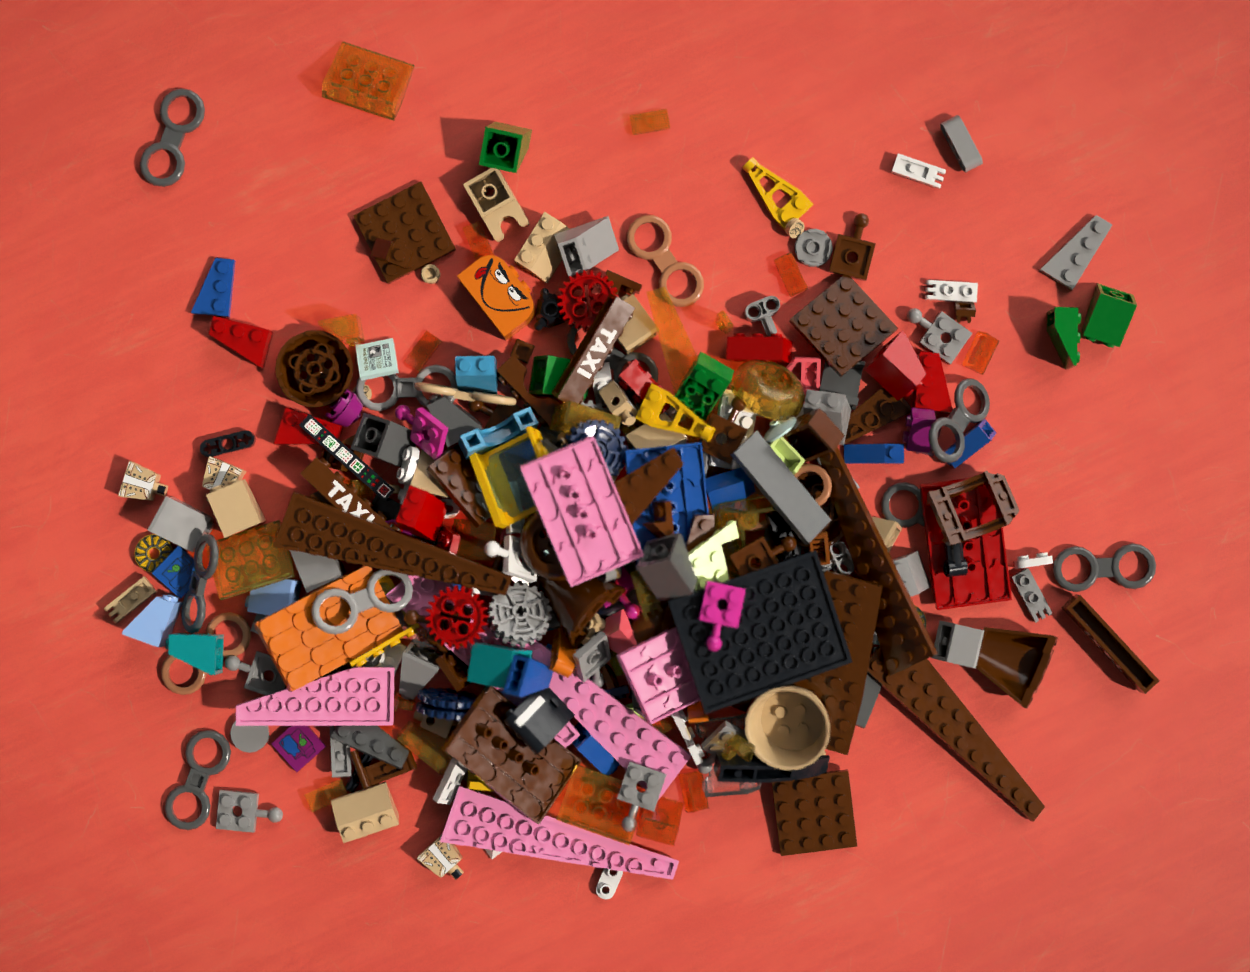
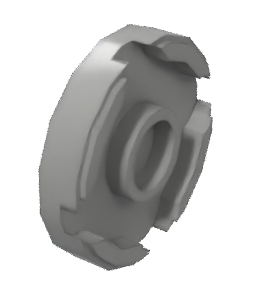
[794,229,833,267]
[230,721,270,753]

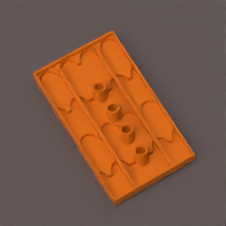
[253,566,404,692]

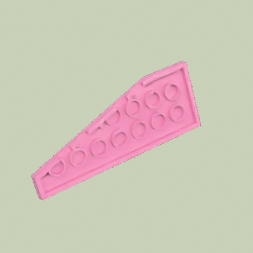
[236,667,394,726]

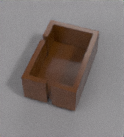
[783,408,845,464]

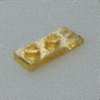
[630,570,663,621]

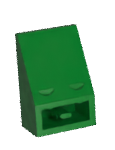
[1047,307,1081,369]
[669,351,734,421]

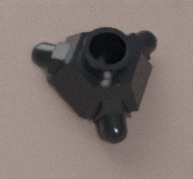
[534,288,566,331]

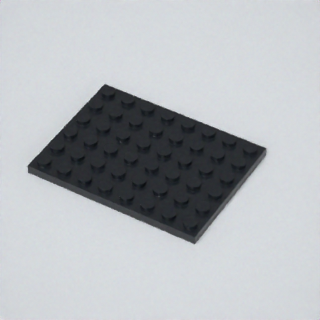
[667,550,852,714]

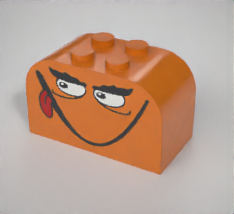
[457,255,535,341]

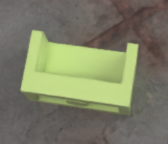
[768,436,805,474]

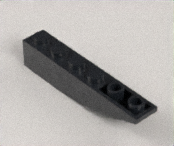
[713,752,830,783]

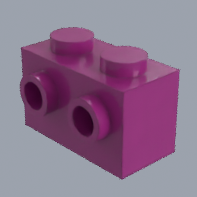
[902,408,936,453]

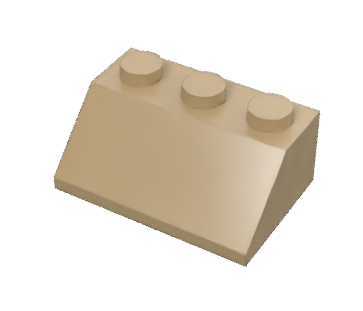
[514,212,569,283]
[331,782,399,843]

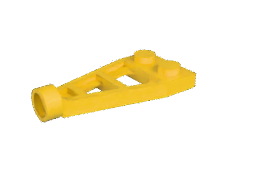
[742,157,814,231]
[635,383,715,442]

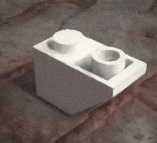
[593,362,614,407]

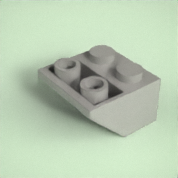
[931,621,984,668]

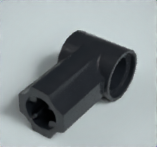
[943,542,968,577]

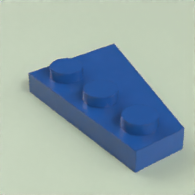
[191,258,236,317]

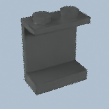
[819,361,865,410]

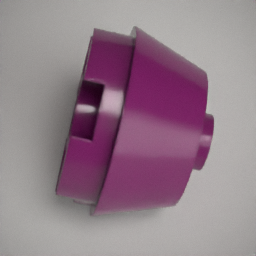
[325,389,363,427]

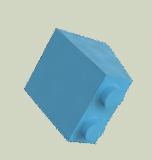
[455,356,498,394]

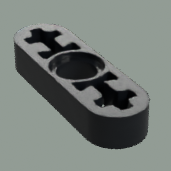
[200,430,256,457]

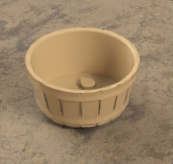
[745,686,830,770]

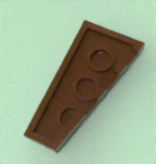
[844,387,912,444]

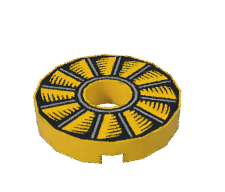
[134,534,174,572]

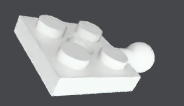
[484,535,537,583]

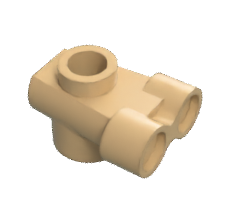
[581,613,606,645]

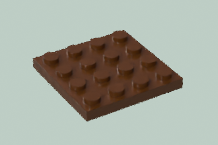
[353,181,456,284]
[789,275,898,378]
[427,428,521,528]
[772,769,858,856]

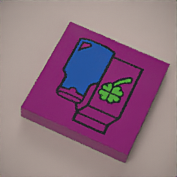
[272,726,326,772]

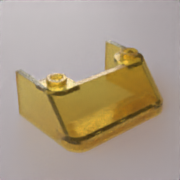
[713,496,776,578]

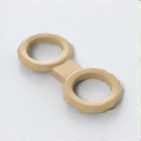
[414,382,516,406]

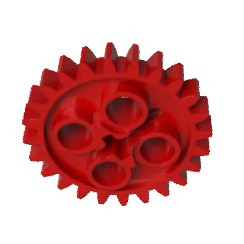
[557,270,620,332]
[425,585,489,649]

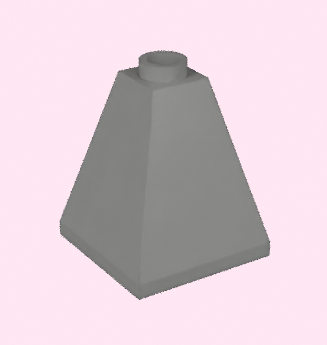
[399,641,442,700]

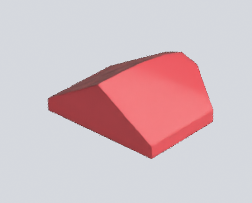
[785,357,821,394]
[603,609,637,654]

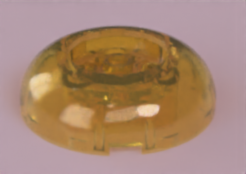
[730,360,805,420]

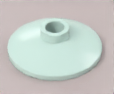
[763,417,797,443]

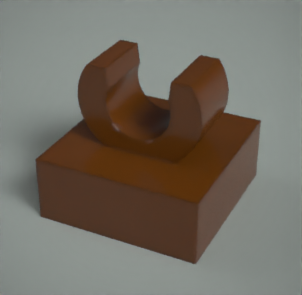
[954,301,976,323]

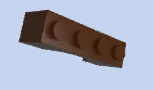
[497,355,566,429]

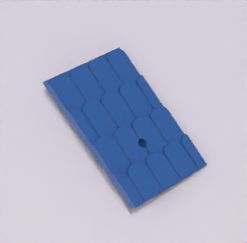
[624,442,709,579]

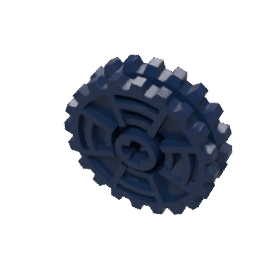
[562,420,627,478]
[416,688,478,721]

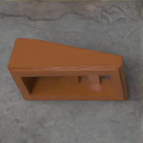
[808,532,830,565]

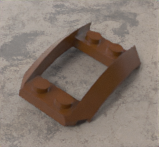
[926,471,1020,546]

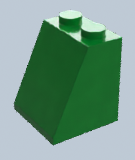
[479,122,532,173]
[1082,283,1137,348]
[529,355,588,401]

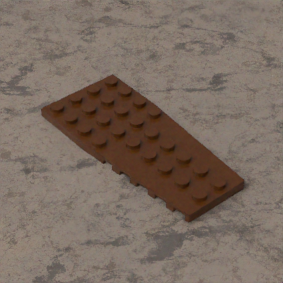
[787,570,883,755]

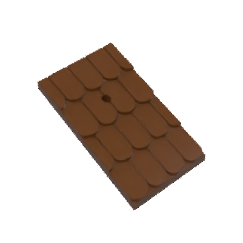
[441,685,582,825]

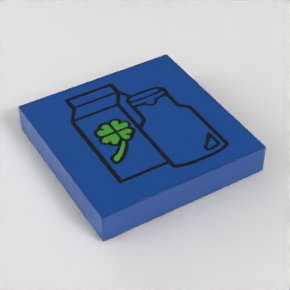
[152,546,206,599]

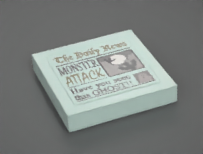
[355,338,399,381]

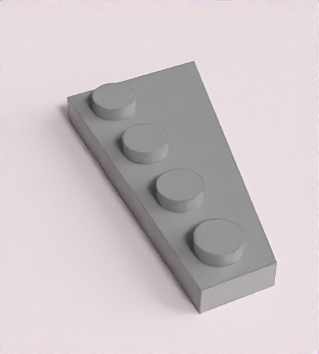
[1039,215,1112,290]

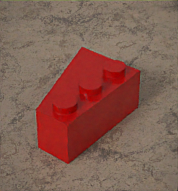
[726,333,793,364]
[912,351,953,414]
[274,408,344,445]

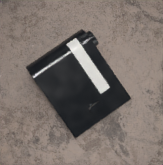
[503,688,575,755]

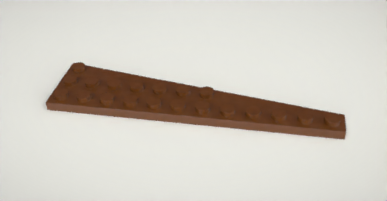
[819,447,938,676]
[273,492,513,595]
[867,645,1045,822]

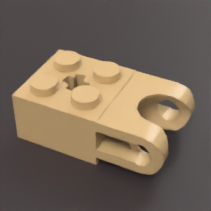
[463,168,529,242]

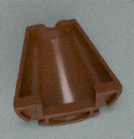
[538,576,626,649]
[976,627,1058,709]

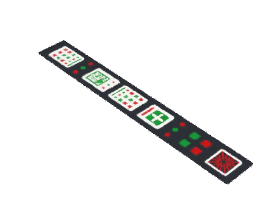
[299,414,395,501]

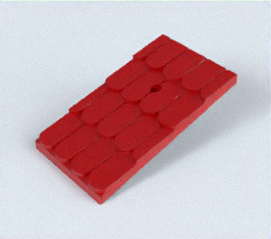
[920,478,1012,610]

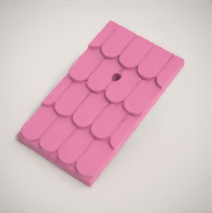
[520,435,644,587]
[616,627,700,724]

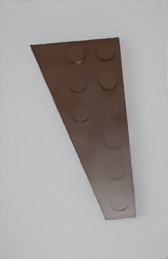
[614,447,684,525]

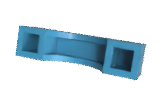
[458,407,539,460]

